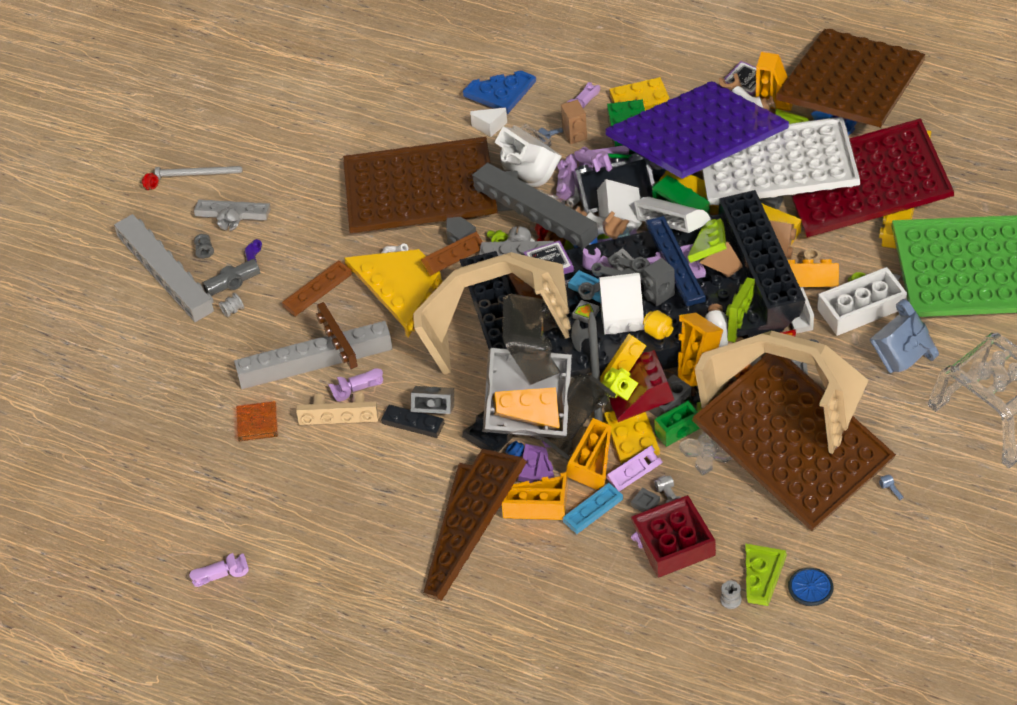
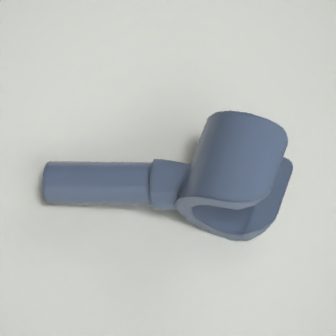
[538,128,563,142]
[879,475,904,500]

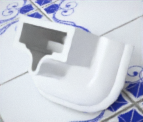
[495,125,562,187]

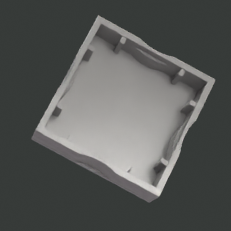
[483,348,572,438]

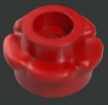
[142,173,159,190]

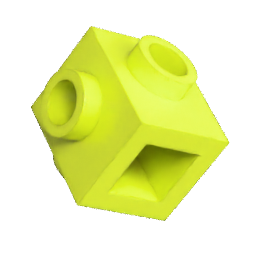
[601,367,638,400]

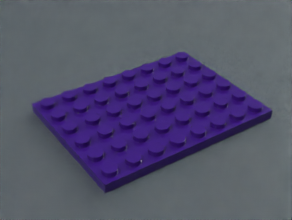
[606,81,789,179]

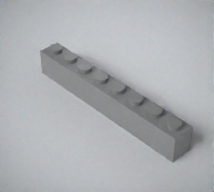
[114,214,214,322]
[234,321,393,389]

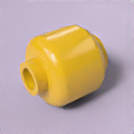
[643,310,673,340]

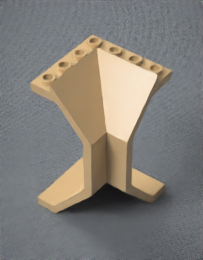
[413,252,571,375]
[695,331,869,454]

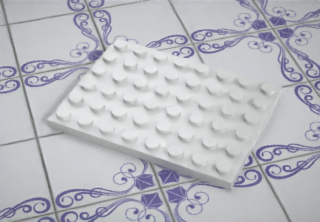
[702,117,860,205]

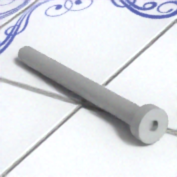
[155,166,243,180]

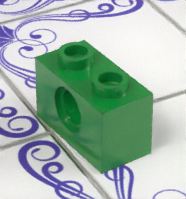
[654,401,700,447]

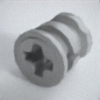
[219,293,244,317]
[720,580,742,609]

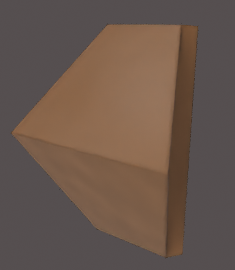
[699,242,742,277]

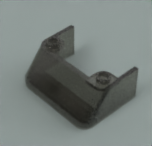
[503,294,560,385]
[530,373,616,461]

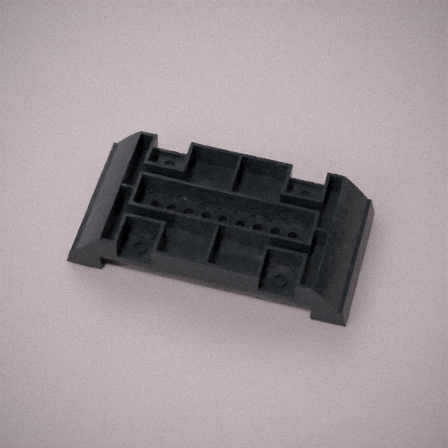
[459,190,806,385]

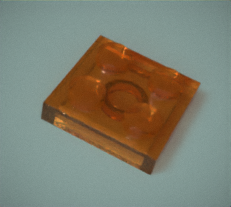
[236,401,278,442]

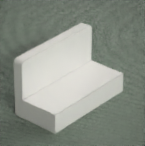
[790,287,814,334]

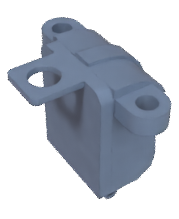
[870,299,939,373]

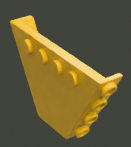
[344,249,443,337]

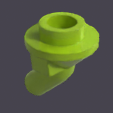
[487,230,508,242]

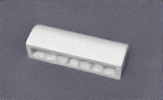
[635,197,711,233]

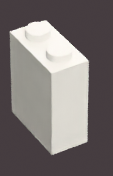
[597,179,642,233]

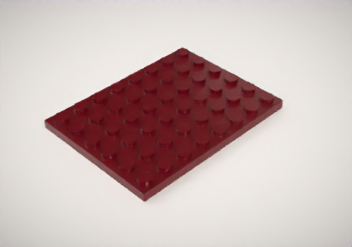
[791,118,955,238]

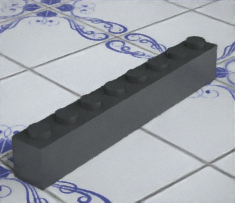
[472,162,599,249]

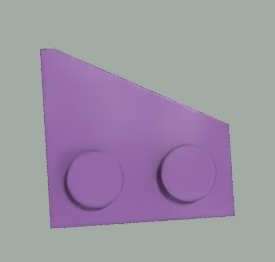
[518,444,555,483]

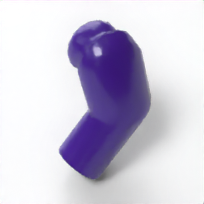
[245,239,262,262]

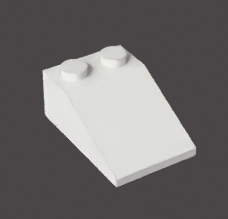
[599,273,644,334]

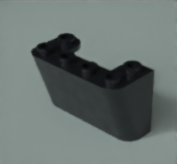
[572,153,655,214]

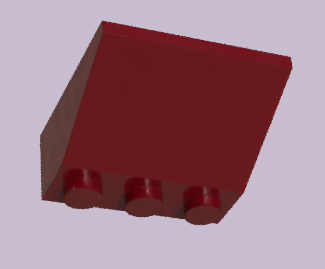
[605,350,675,422]
[631,495,716,578]

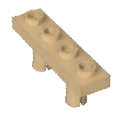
[296,392,378,425]

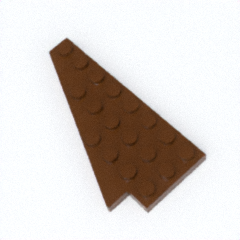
[423,449,527,601]

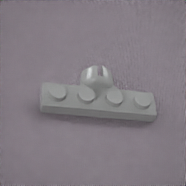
[194,200,271,231]
[479,226,554,256]

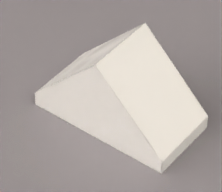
[470,108,507,137]

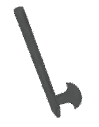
[571,312,603,422]

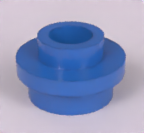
[505,441,524,457]

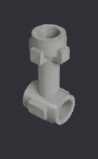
[654,475,681,503]

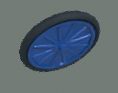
[788,567,834,606]

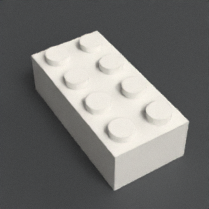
[818,267,907,336]

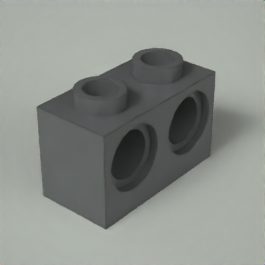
[649,374,692,417]

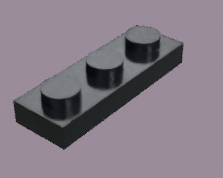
[381,404,445,438]

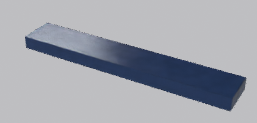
[646,216,706,306]

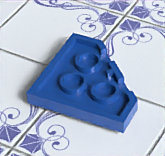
[463,71,536,114]

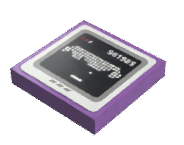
[724,61,756,97]
[524,241,574,274]

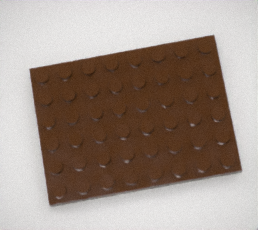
[776,28,926,128]
[343,136,498,234]
[692,353,896,532]

